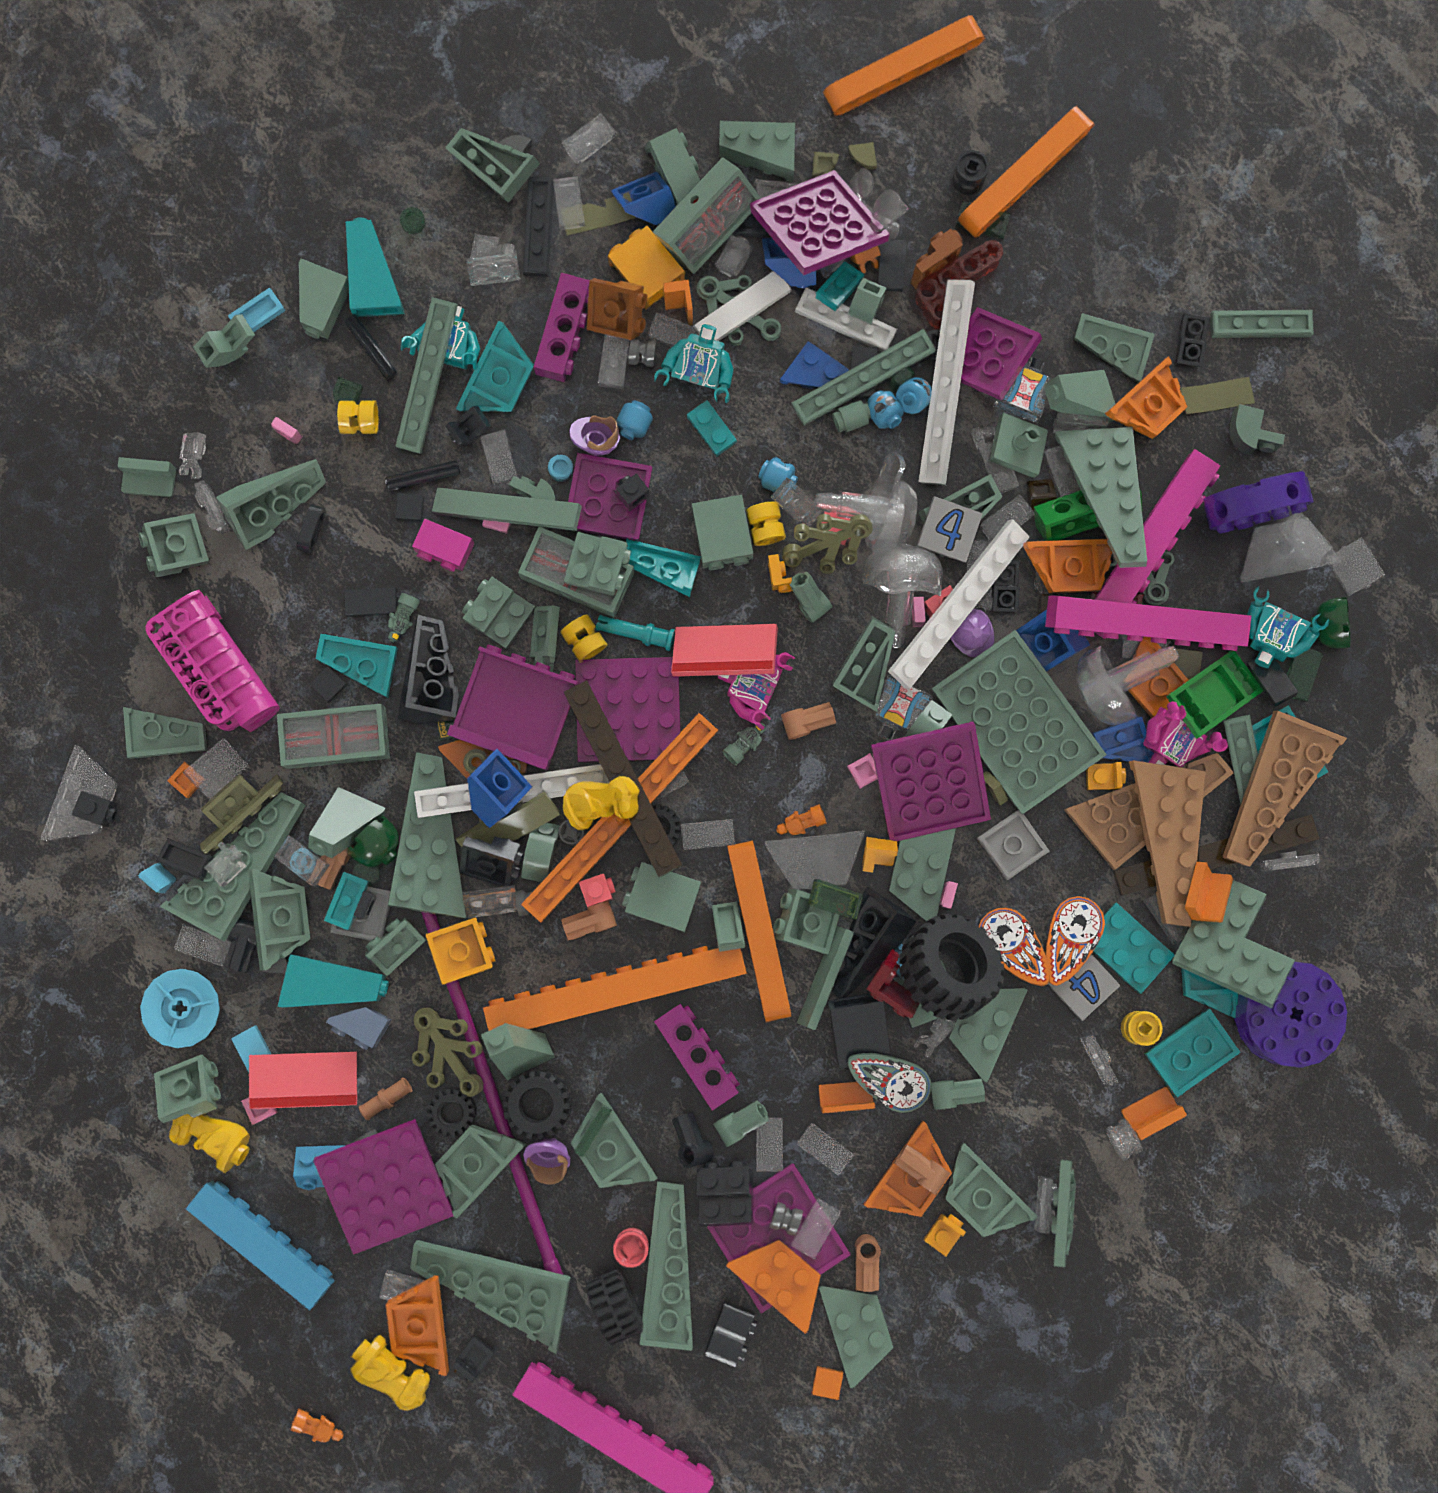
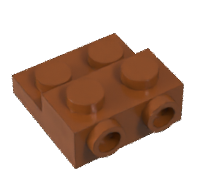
[911,229,963,291]
[587,278,647,340]

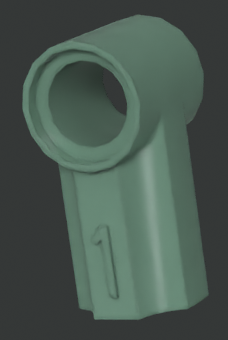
[790,572,833,623]
[931,1078,985,1110]
[713,1100,769,1147]

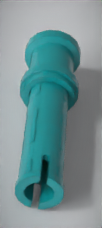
[596,615,675,651]

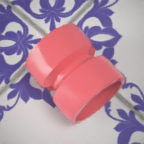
[613,1228,649,1268]

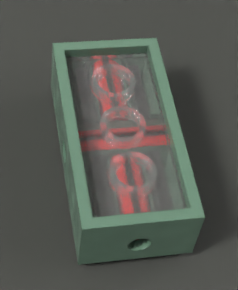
[653,157,761,274]
[518,526,635,618]
[277,704,390,769]

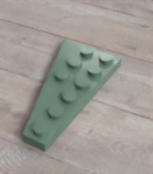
[1055,427,1147,568]
[387,752,466,919]
[160,792,306,942]
[410,1240,571,1354]

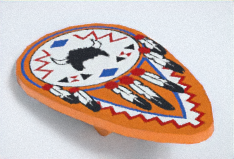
[1045,896,1105,986]
[979,908,1050,986]

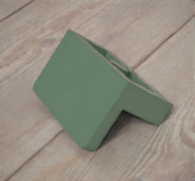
[118,457,176,498]

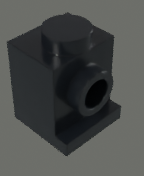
[614,473,650,512]

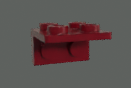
[867,949,920,1019]

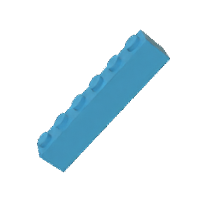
[186,1181,335,1310]

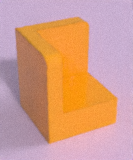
[863,837,898,872]

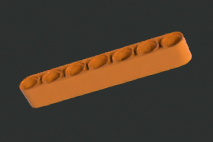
[823,16,985,115]
[958,106,1094,238]
[727,840,792,1022]

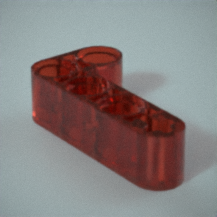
[915,240,1003,329]

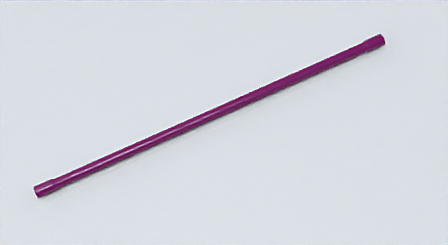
[397,837,563,1275]

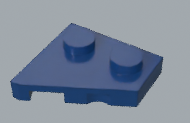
[780,341,849,389]
[1091,717,1154,763]

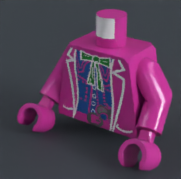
[718,652,795,730]
[1143,702,1228,767]

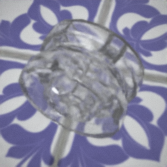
[1105,1118,1143,1161]

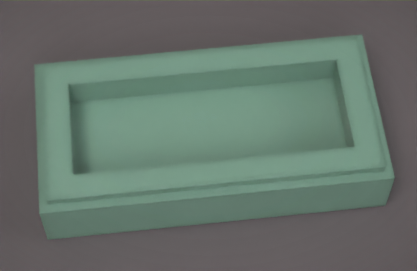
[712,901,745,952]

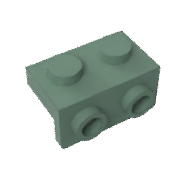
[365,917,426,976]

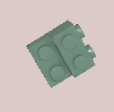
[139,513,209,577]
[564,532,631,596]
[462,577,535,650]
[773,889,842,955]
[154,1054,221,1123]

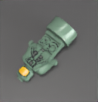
[388,593,420,643]
[722,723,765,766]

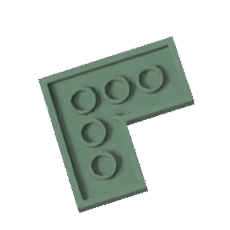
[1173,873,1295,1008]

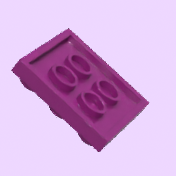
[961,307,1042,401]
[568,453,653,542]

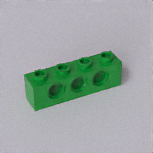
[1034,489,1142,541]

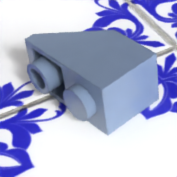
[326,1007,392,1050]

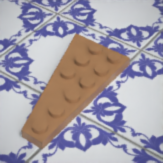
[1223,711,1347,867]
[1064,753,1234,870]
[1129,760,1206,927]

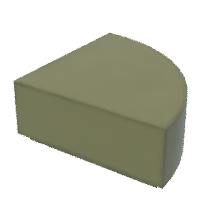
[848,142,877,170]
[812,152,839,179]
[983,771,1008,806]

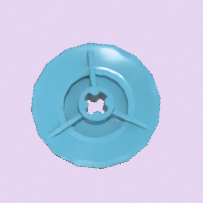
[140,969,220,1048]

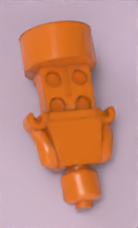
[776,804,827,835]
[290,1409,343,1442]

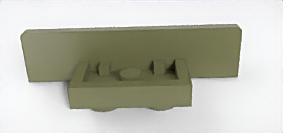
[200,774,283,854]

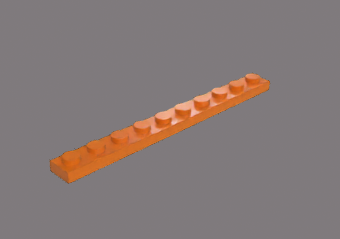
[521,713,718,923]

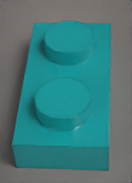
[815,261,865,312]
[687,400,737,457]
[324,872,370,930]

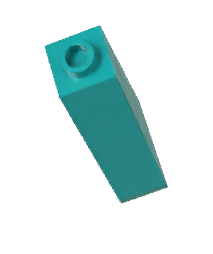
[346,218,404,317]
[278,955,389,1008]

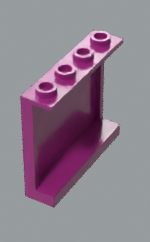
[447,644,579,771]

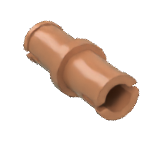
[359,1078,413,1120]

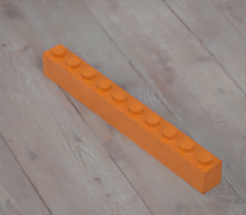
[483,943,747,1031]

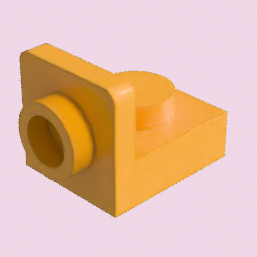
[767,554,793,593]
[1086,762,1126,791]
[923,1214,966,1257]

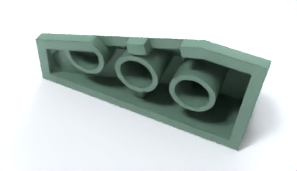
[216,459,326,550]

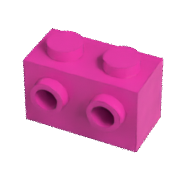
[412,519,475,572]

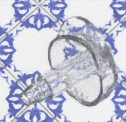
[814,453,918,552]
[861,544,944,648]
[1075,644,1180,725]

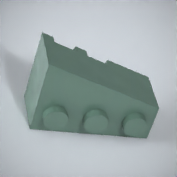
[719,121,795,183]
[445,128,540,203]
[644,128,700,206]
[918,474,1002,557]
[832,616,895,712]

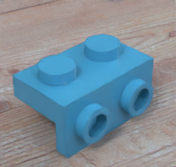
[293,1145,346,1190]

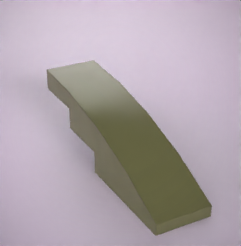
[456,791,560,847]

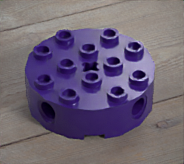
[1203,471,1314,534]
[1235,962,1347,1068]

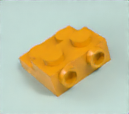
[425,917,495,985]

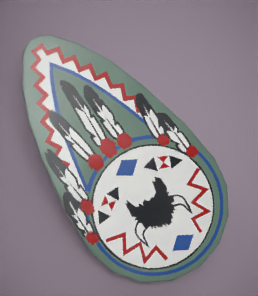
[847,1053,931,1113]

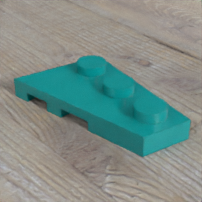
[626,539,701,597]
[315,634,398,698]

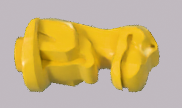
[563,776,640,830]
[169,1113,250,1173]
[351,1335,430,1411]

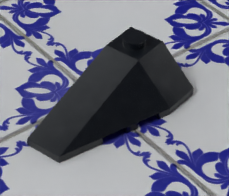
[398,615,459,724]
[831,887,916,998]

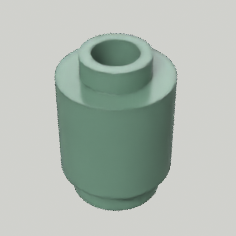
[832,400,871,433]

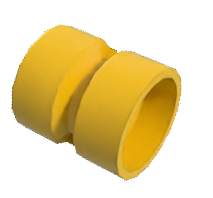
[337,401,379,434]
[746,502,786,546]
[560,614,608,663]
[1121,1011,1162,1046]

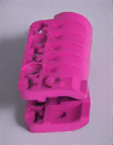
[146,590,280,732]

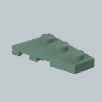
[1073,313,1155,383]
[123,707,207,759]

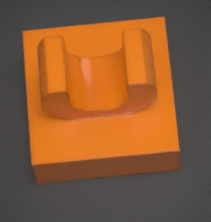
[850,246,881,273]

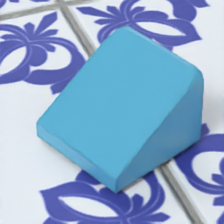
[139,863,176,893]

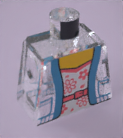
[993,358,1050,423]
[875,675,933,741]

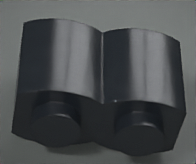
[705,1301,757,1367]

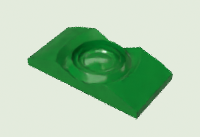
[1166,650,1263,739]

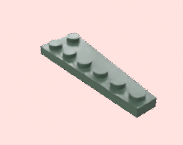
[640,1181,693,1351]

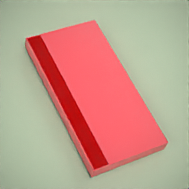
[671,624,778,676]
[249,1052,357,1109]

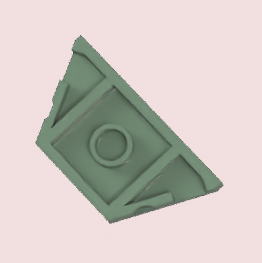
[888,828,956,922]
[248,869,310,971]
[948,988,1027,1082]
[571,1092,658,1188]
[435,1125,527,1219]
[944,1142,1038,1237]
[1052,1160,1076,1267]
[818,1285,893,1389]

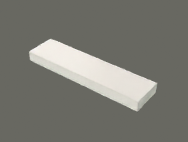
[694,271,791,341]
[795,288,897,352]

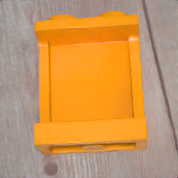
[608,226,685,310]

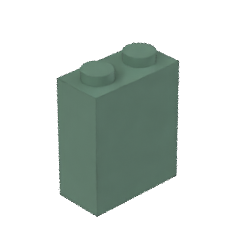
[692,495,753,570]
[622,862,701,932]

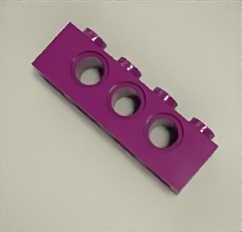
[534,273,589,382]
[654,1004,740,1111]

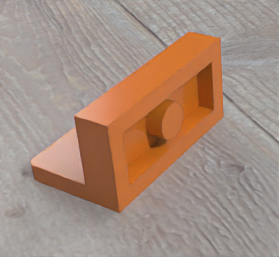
[663,280,693,326]
[1185,862,1233,923]
[818,1081,875,1113]
[1121,1087,1187,1140]

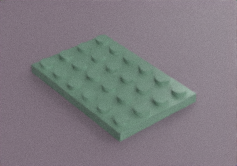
[931,630,1107,814]

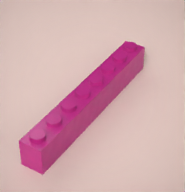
[1094,449,1220,639]
[1045,596,1251,651]
[513,1362,714,1493]

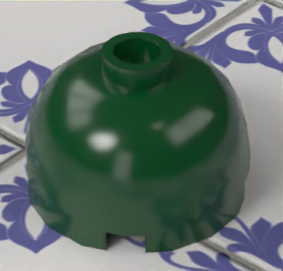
[1311,597,1351,648]
[347,816,399,867]

